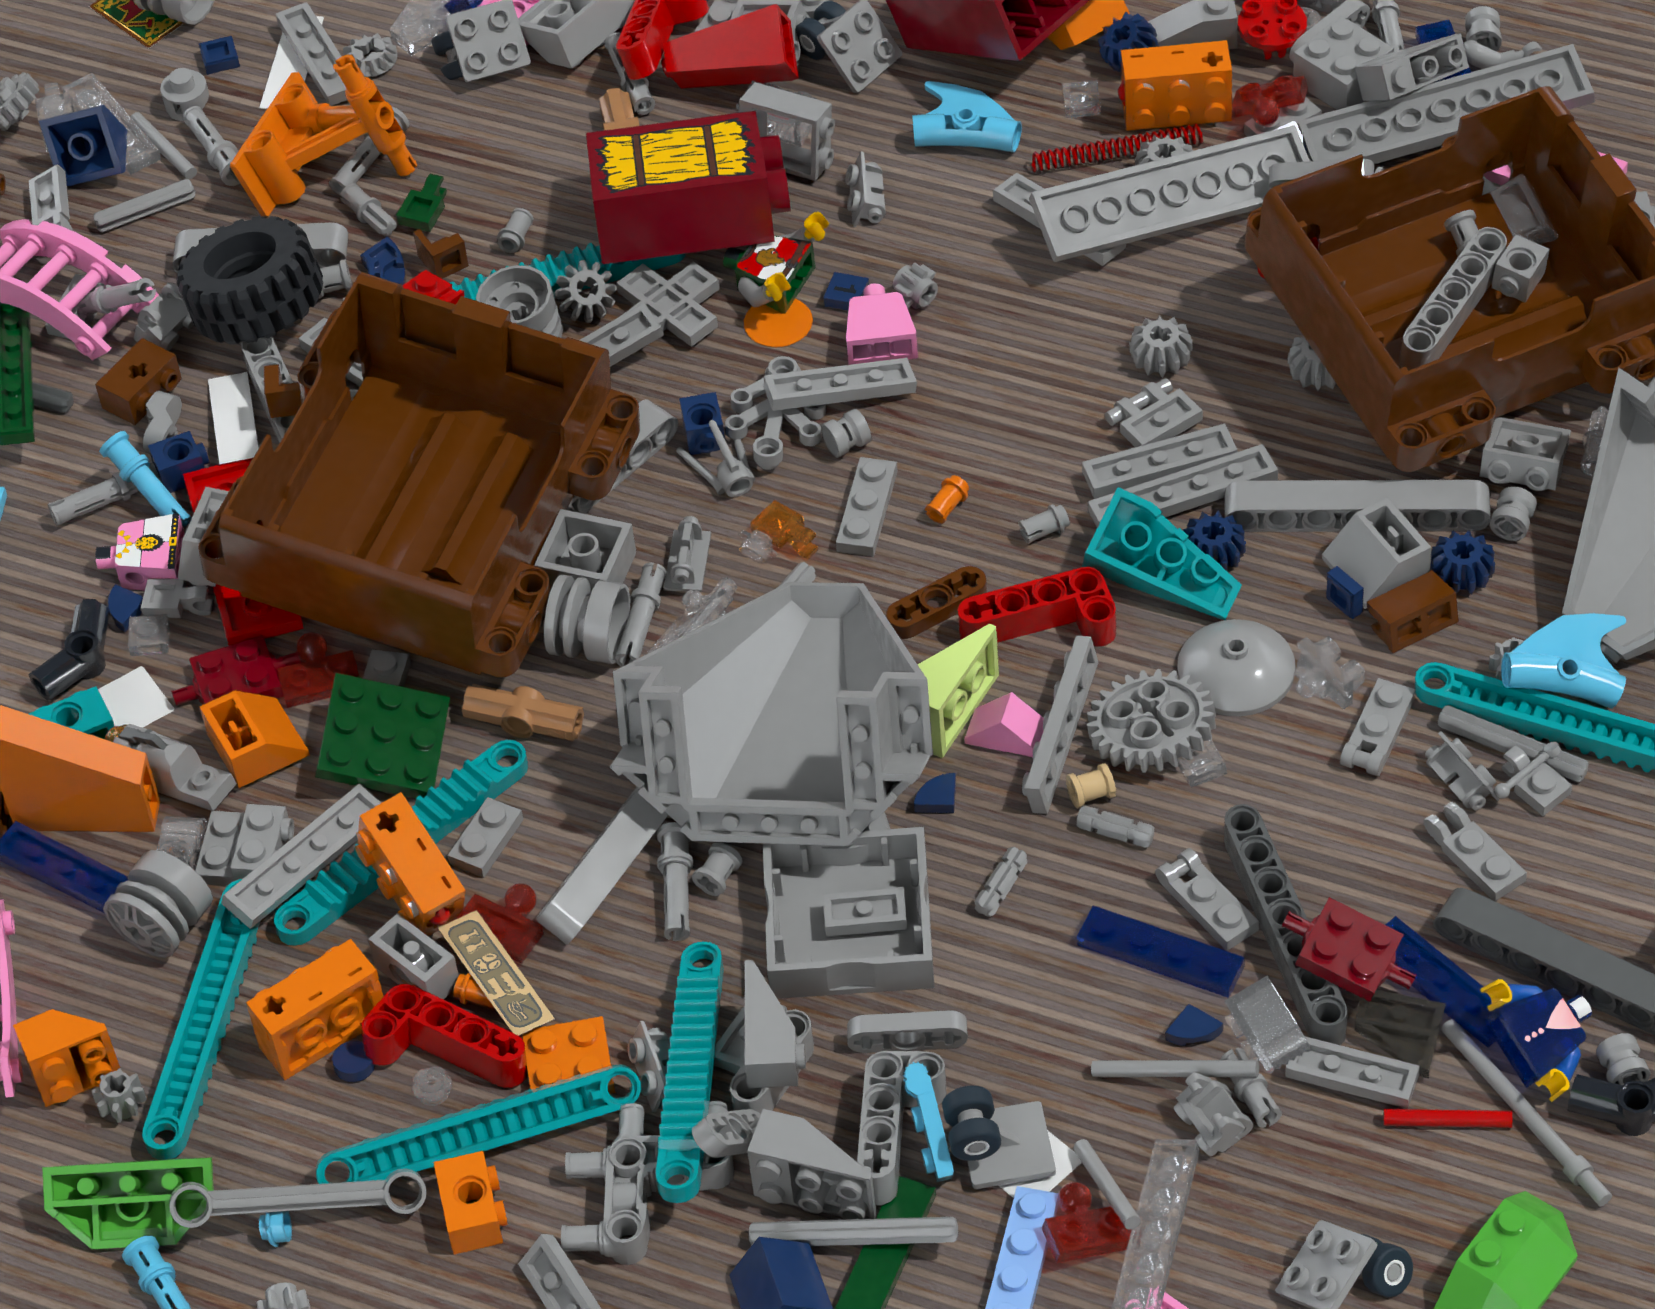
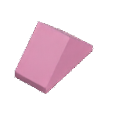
[964,692,1044,757]

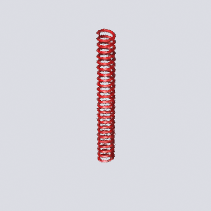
[1031,123,1203,172]

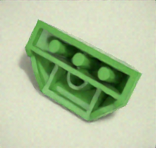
[42,1157,214,1249]
[1434,1191,1578,1309]

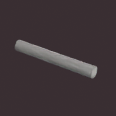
[129,112,197,179]
[1073,1139,1140,1230]

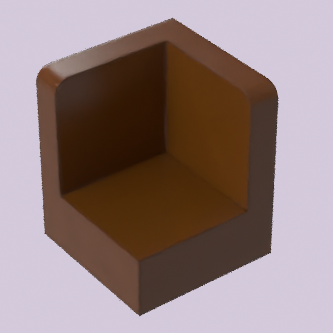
[413,229,469,279]
[264,364,302,418]

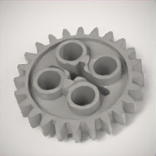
[1087,669,1216,773]

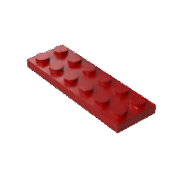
[183,458,304,645]

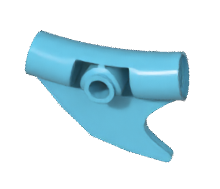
[912,81,1022,153]
[1501,613,1626,709]

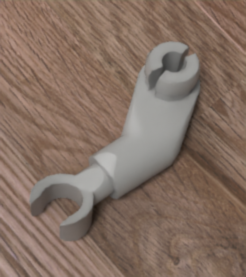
[1464,40,1542,69]

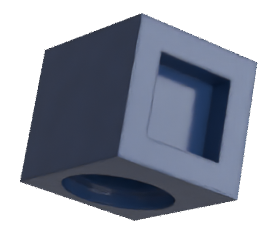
[679,392,725,455]
[148,431,210,493]

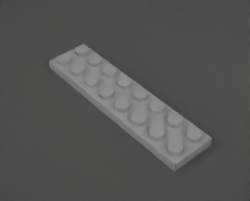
[1298,44,1595,164]
[1029,125,1310,262]

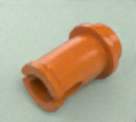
[925,475,969,524]
[453,973,495,1009]

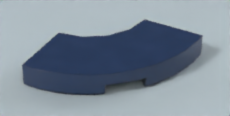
[360,236,406,285]

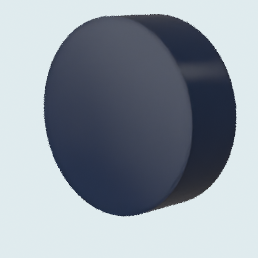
[332,1040,375,1082]

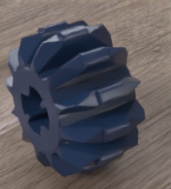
[1098,12,1159,73]
[1183,510,1246,570]
[1430,530,1495,595]

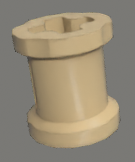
[1066,763,1116,809]

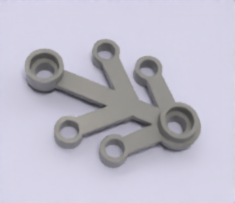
[725,356,826,470]

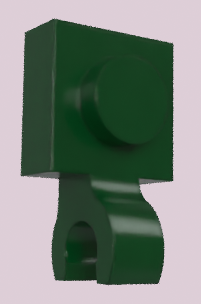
[396,173,447,232]

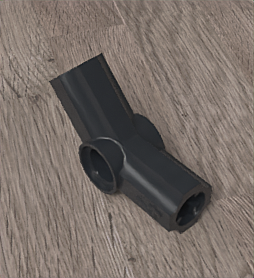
[28,599,110,700]
[1567,1074,1655,1136]

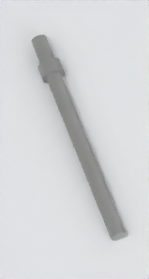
[1441,1019,1612,1206]

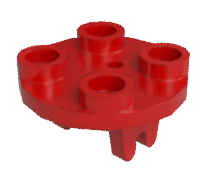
[1238,0,1307,60]

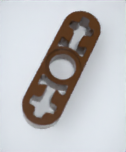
[886,566,987,639]

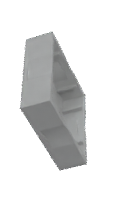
[763,827,935,999]

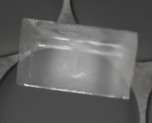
[1490,173,1559,244]

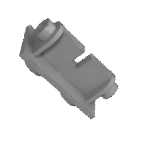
[845,151,886,227]
[664,516,711,592]
[1425,731,1500,811]
[628,1021,670,1112]

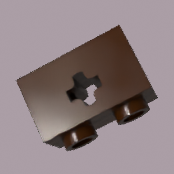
[95,338,182,425]

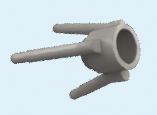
[676,420,755,497]

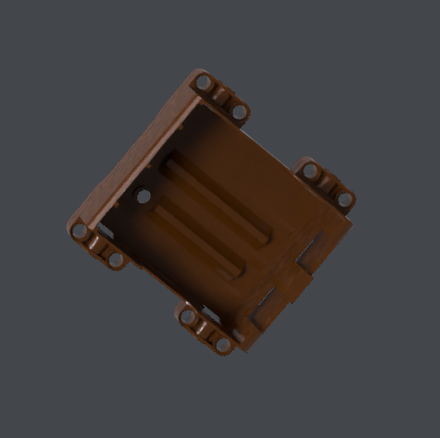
[1244,86,1655,472]
[198,272,640,678]

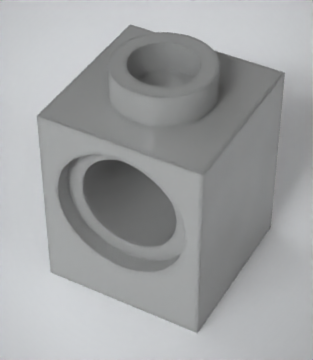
[1492,235,1549,302]

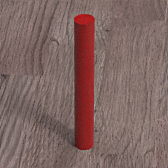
[1383,1109,1513,1128]

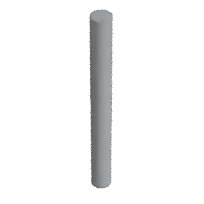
[1091,1060,1259,1077]

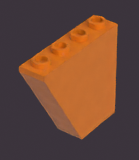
[0,705,160,832]

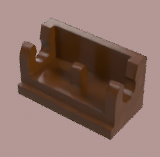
[1367,570,1459,653]

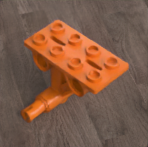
[230,54,417,217]

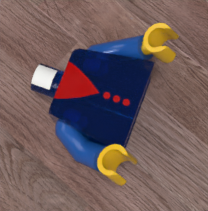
[1480,979,1592,1102]

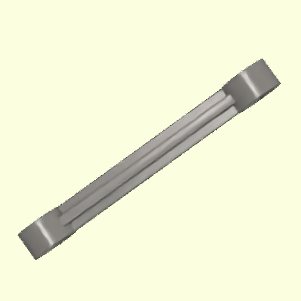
[169,1168,426,1228]

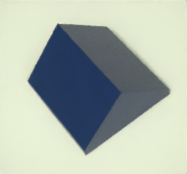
[39,104,128,186]
[729,1237,833,1309]

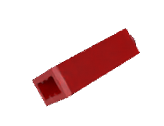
[661,4,799,89]

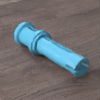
[99,431,192,527]
[122,1236,191,1309]

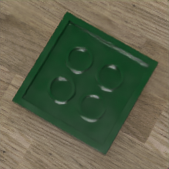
[315,673,450,798]

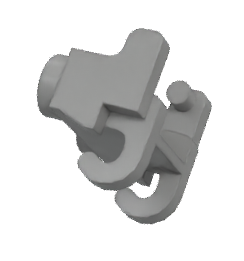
[134,283,194,351]
[1174,1072,1253,1156]

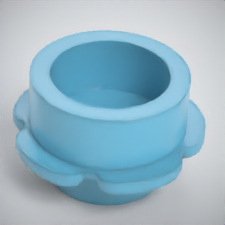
[259,1211,292,1247]

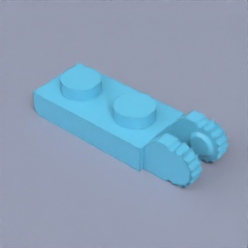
[903,1062,954,1182]

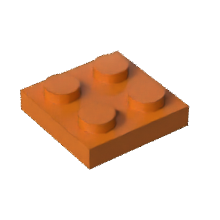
[522,1016,616,1094]

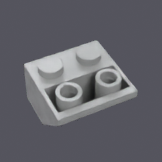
[1322,497,1431,609]

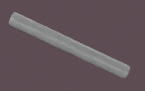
[748,1217,958,1246]

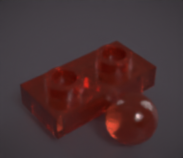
[1232,75,1308,126]
[277,632,360,708]
[455,883,544,964]
[1041,1182,1139,1264]

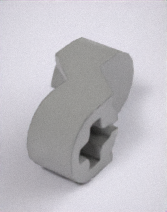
[143,391,182,453]

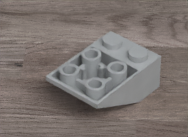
[747,1109,877,1220]

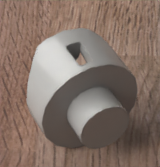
[160,68,209,121]

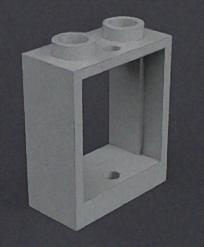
[739,82,835,181]

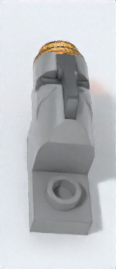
[105,724,237,811]

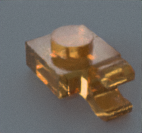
[750,500,819,559]

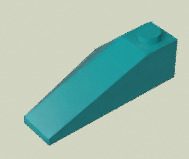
[1082,487,1242,620]

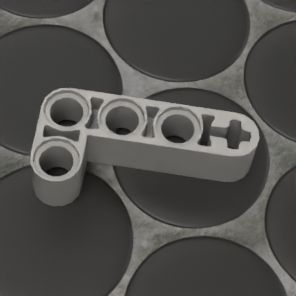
[857,1051,947,1205]

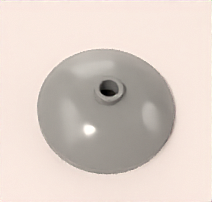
[1177,619,1295,716]

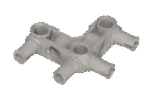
[561,1101,735,1265]

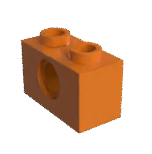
[433,1151,508,1255]

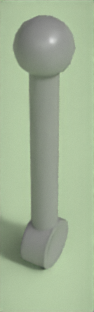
[1494,742,1561,799]

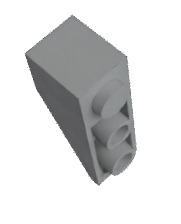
[1355,33,1469,101]

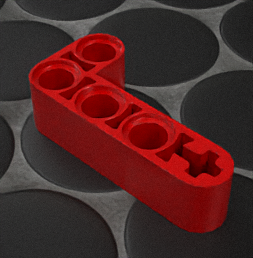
[616,0,709,80]
[958,567,1117,647]
[362,984,527,1088]

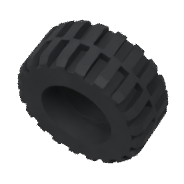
[176,216,323,344]

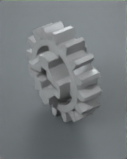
[0,72,40,131]

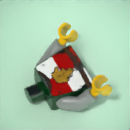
[723,212,829,314]

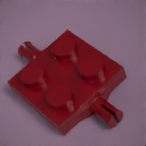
[171,635,302,706]
[1281,897,1417,1002]

